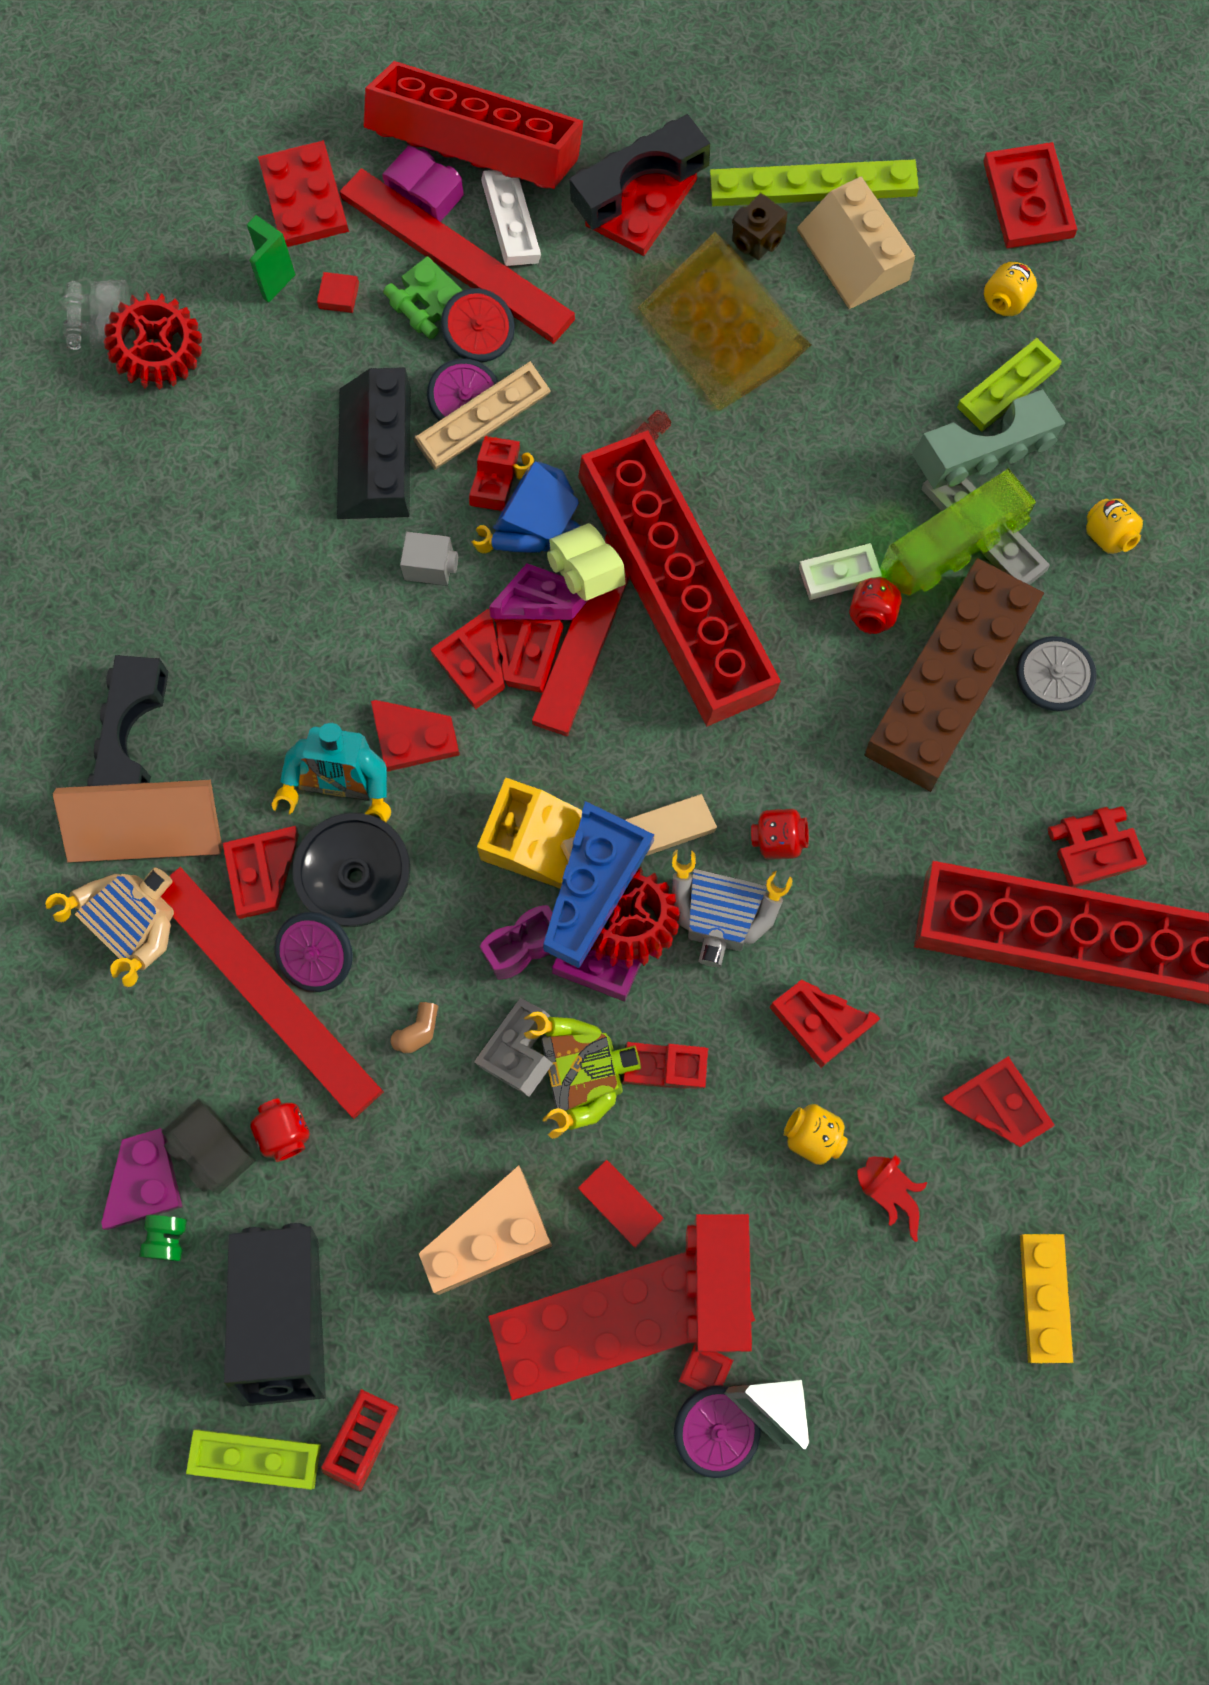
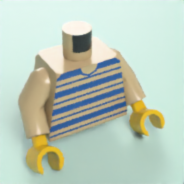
[45,867,174,987]

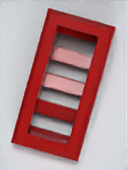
[321,1389,399,1492]

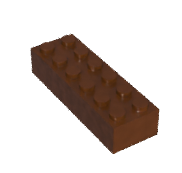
[864,558,1044,792]

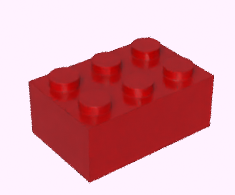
[686,1214,752,1352]

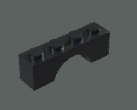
[569,114,710,230]
[87,655,169,786]

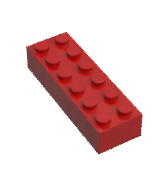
[364,61,584,189]
[488,1252,755,1401]

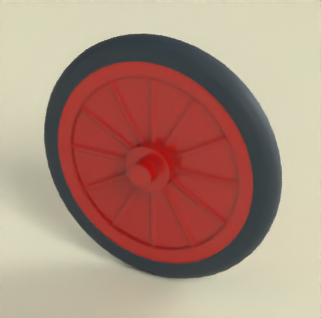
[441,288,515,362]

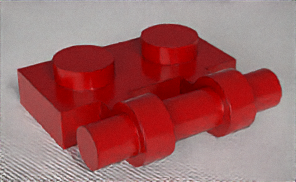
[1048,806,1147,888]

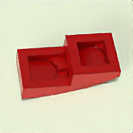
[469,436,520,511]
[622,1042,708,1089]

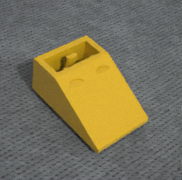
[477,777,582,889]

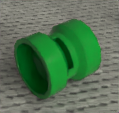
[139,1215,187,1261]

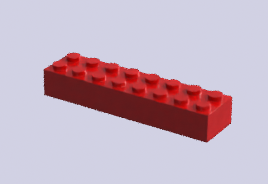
[578,430,781,727]
[914,861,1209,1005]

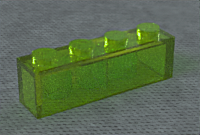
[880,468,1036,596]

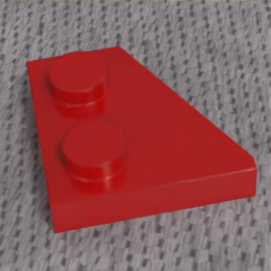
[430,609,505,710]
[223,826,299,919]

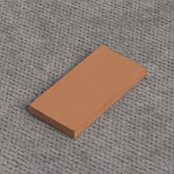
[53,780,222,862]

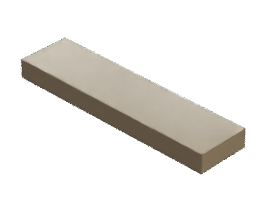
[414,361,551,470]
[561,794,717,861]

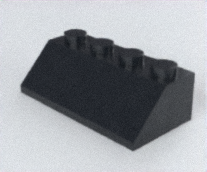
[337,367,411,519]

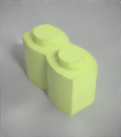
[547,523,626,601]

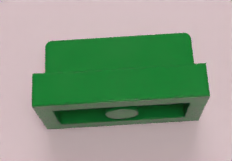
[247,215,296,303]

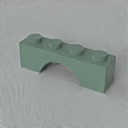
[912,389,1066,489]

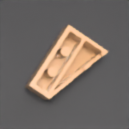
[419,1166,552,1295]

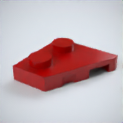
[493,618,563,693]
[371,700,460,772]
[769,980,880,1068]
[942,1056,1055,1148]

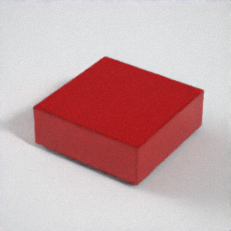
[317,272,359,313]
[679,1344,734,1391]

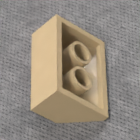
[797,176,915,309]

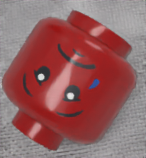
[849,577,902,634]
[751,809,809,860]
[250,1098,310,1162]

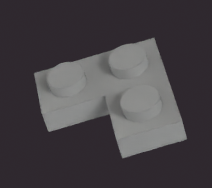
[474,998,553,1097]

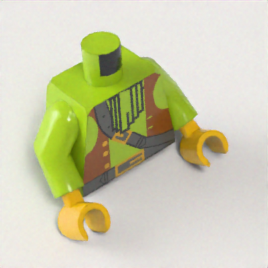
[523,1011,641,1139]

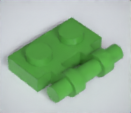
[383,256,463,339]

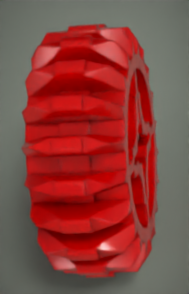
[104,292,202,390]
[590,866,680,969]

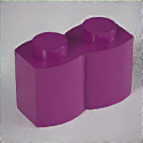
[382,146,464,222]
[480,905,553,980]

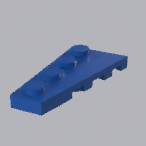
[543,801,655,968]

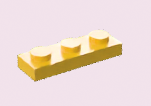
[1020,1234,1073,1363]

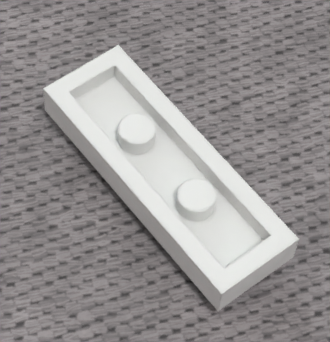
[481,170,541,266]

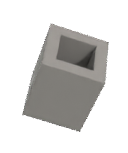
[400,532,458,585]

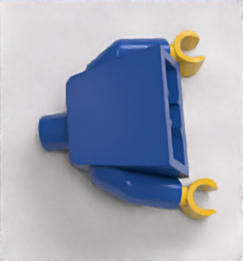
[472,452,581,553]

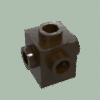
[732,193,788,261]

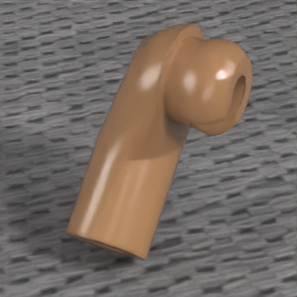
[391,1002,438,1053]

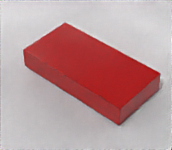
[578,1160,664,1248]

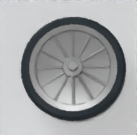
[1016,636,1097,711]

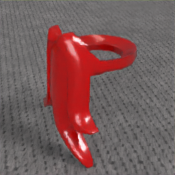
[857,1154,927,1242]

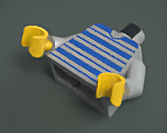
[672,850,793,967]

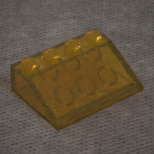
[638,232,812,410]

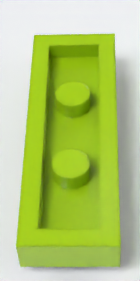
[957,338,1062,432]
[186,1429,321,1490]

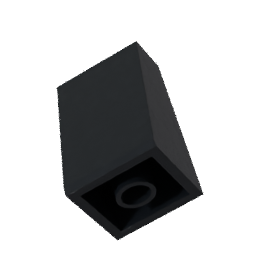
[224,1223,326,1407]

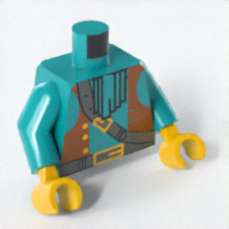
[272,723,391,822]

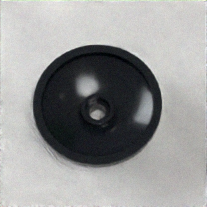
[293,813,410,927]

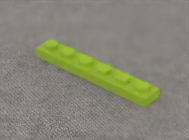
[710,159,919,207]

